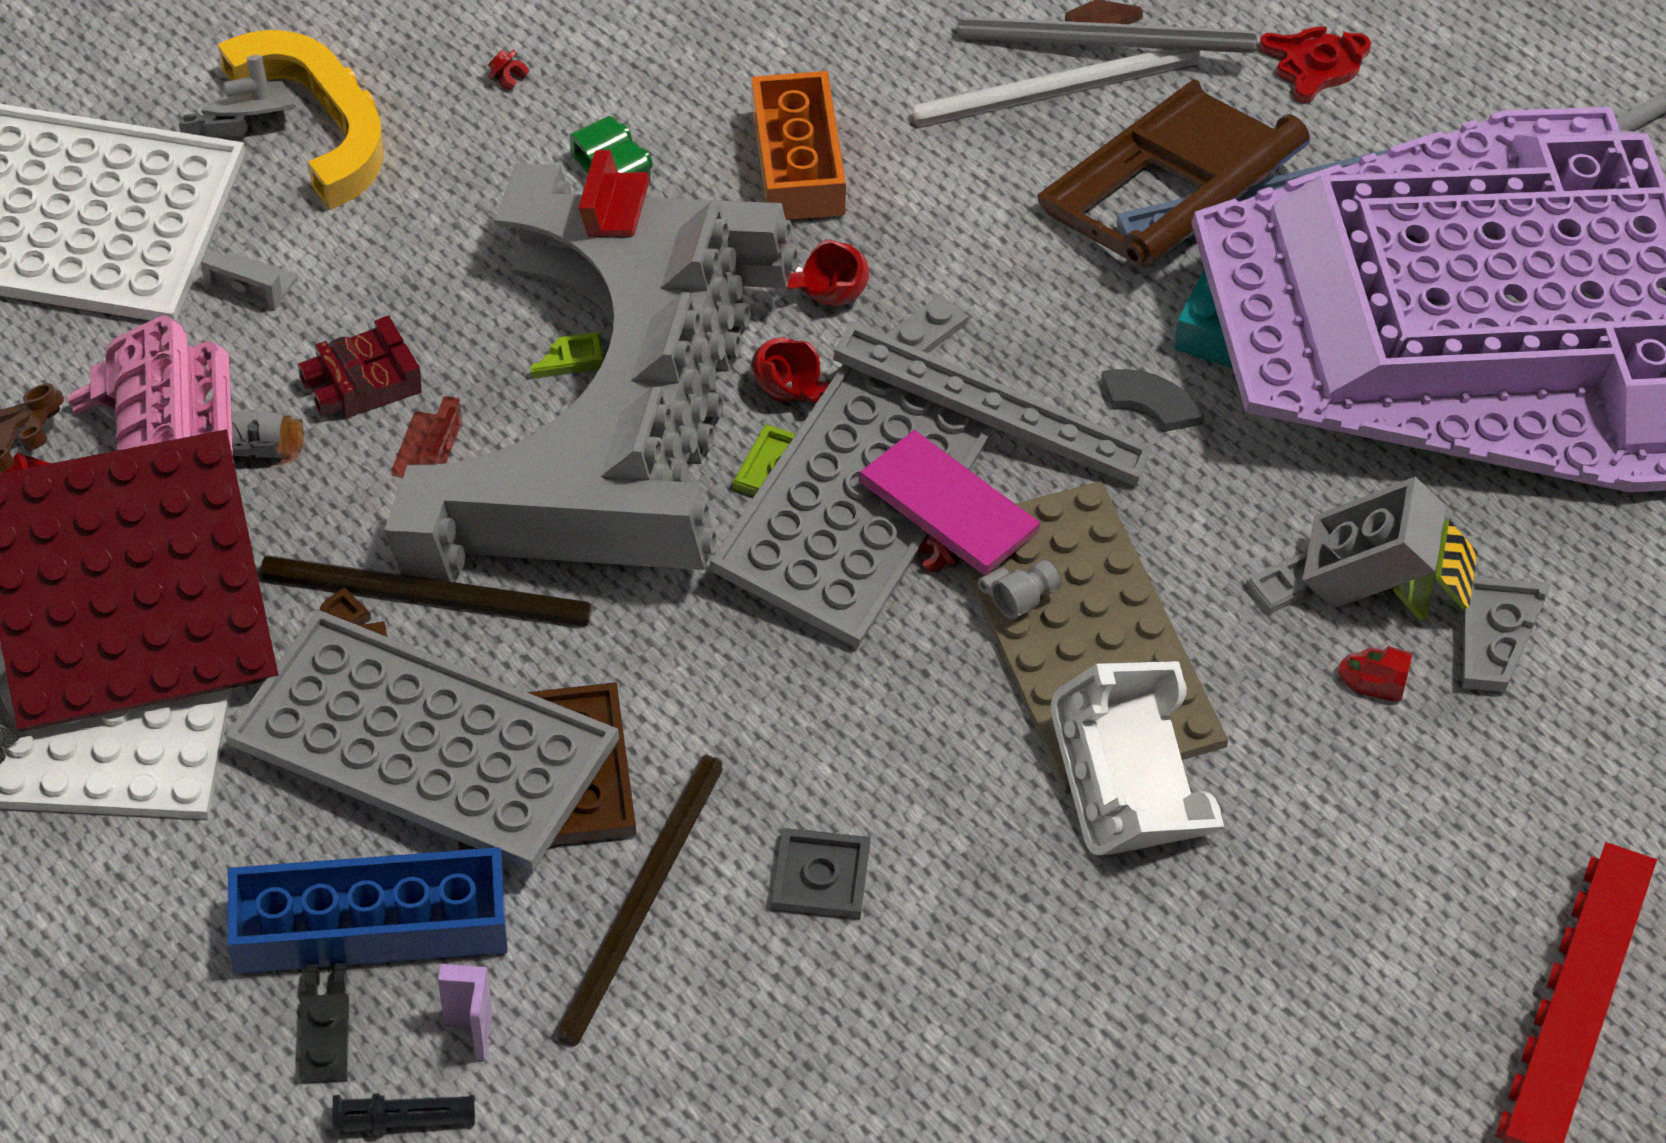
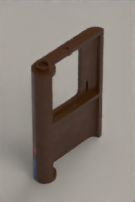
[1037,79,1310,268]

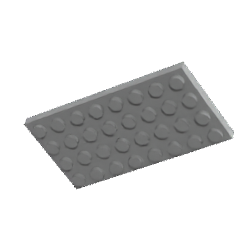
[709,364,996,649]
[225,609,619,871]

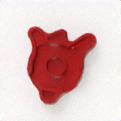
[1259,26,1371,103]

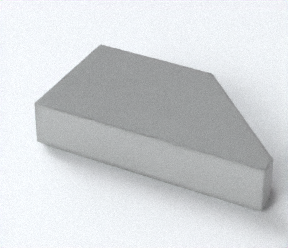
[1246,550,1308,615]

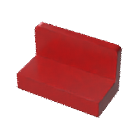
[578,150,650,237]

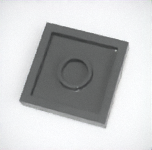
[771,828,871,920]

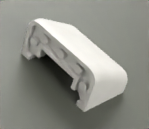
[1051,661,1225,856]

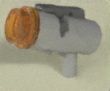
[208,411,304,459]

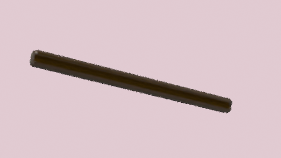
[260,555,592,626]
[556,754,723,1046]

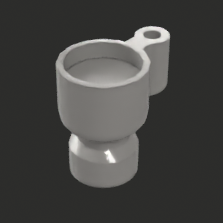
[978,560,1061,620]

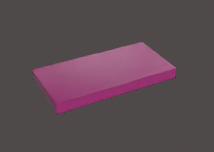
[858,430,1041,576]

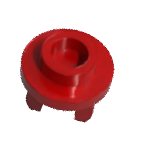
[487,49,529,90]
[919,537,959,572]

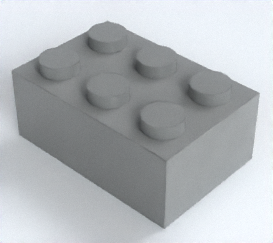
[1302,477,1446,608]

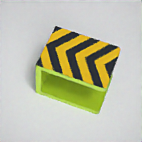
[1393,520,1478,620]

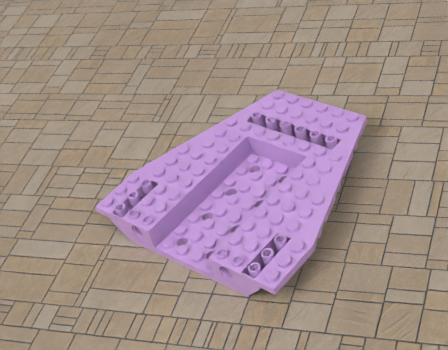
[1191,107,1666,492]

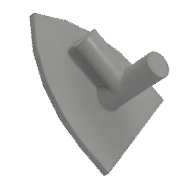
[201,55,295,116]

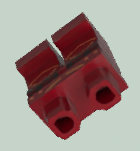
[298,315,422,419]

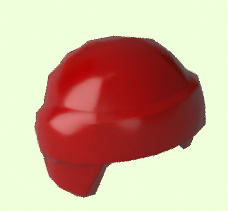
[787,239,869,306]
[751,337,830,403]

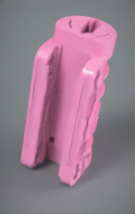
[67,316,233,455]

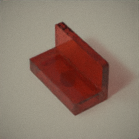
[392,396,462,478]

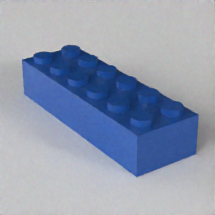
[228,847,508,974]

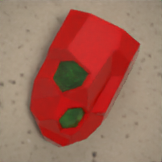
[1338,646,1413,702]

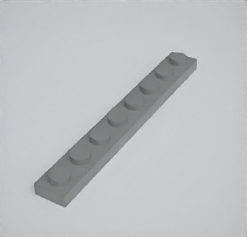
[833,321,1153,487]

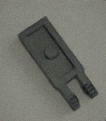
[299,963,350,1083]

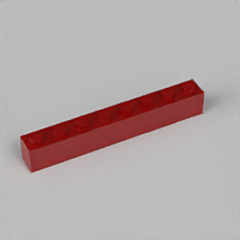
[1495,842,1658,1143]

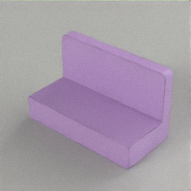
[438,964,492,1061]

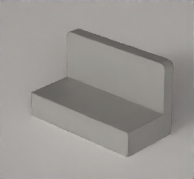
[201,251,297,310]

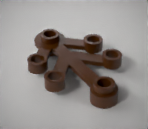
[0,383,64,473]

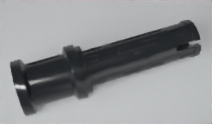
[332,1093,475,1137]

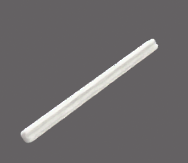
[913,49,1201,127]

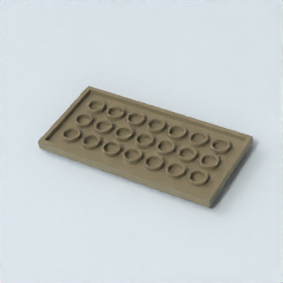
[957,481,1228,793]

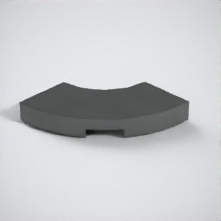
[1101,369,1204,432]

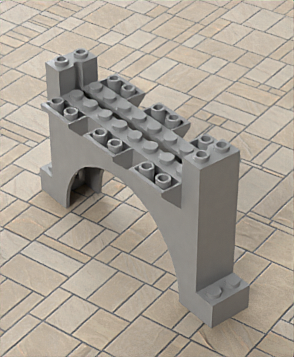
[384,163,798,582]

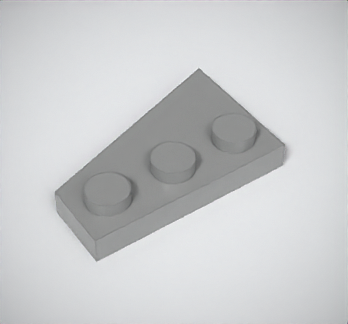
[1462,577,1550,692]

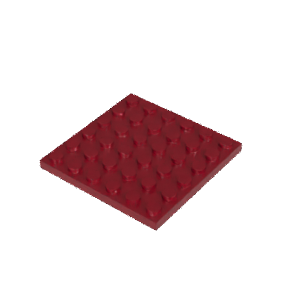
[0,429,279,732]

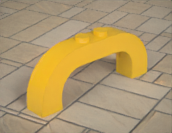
[217,30,384,210]

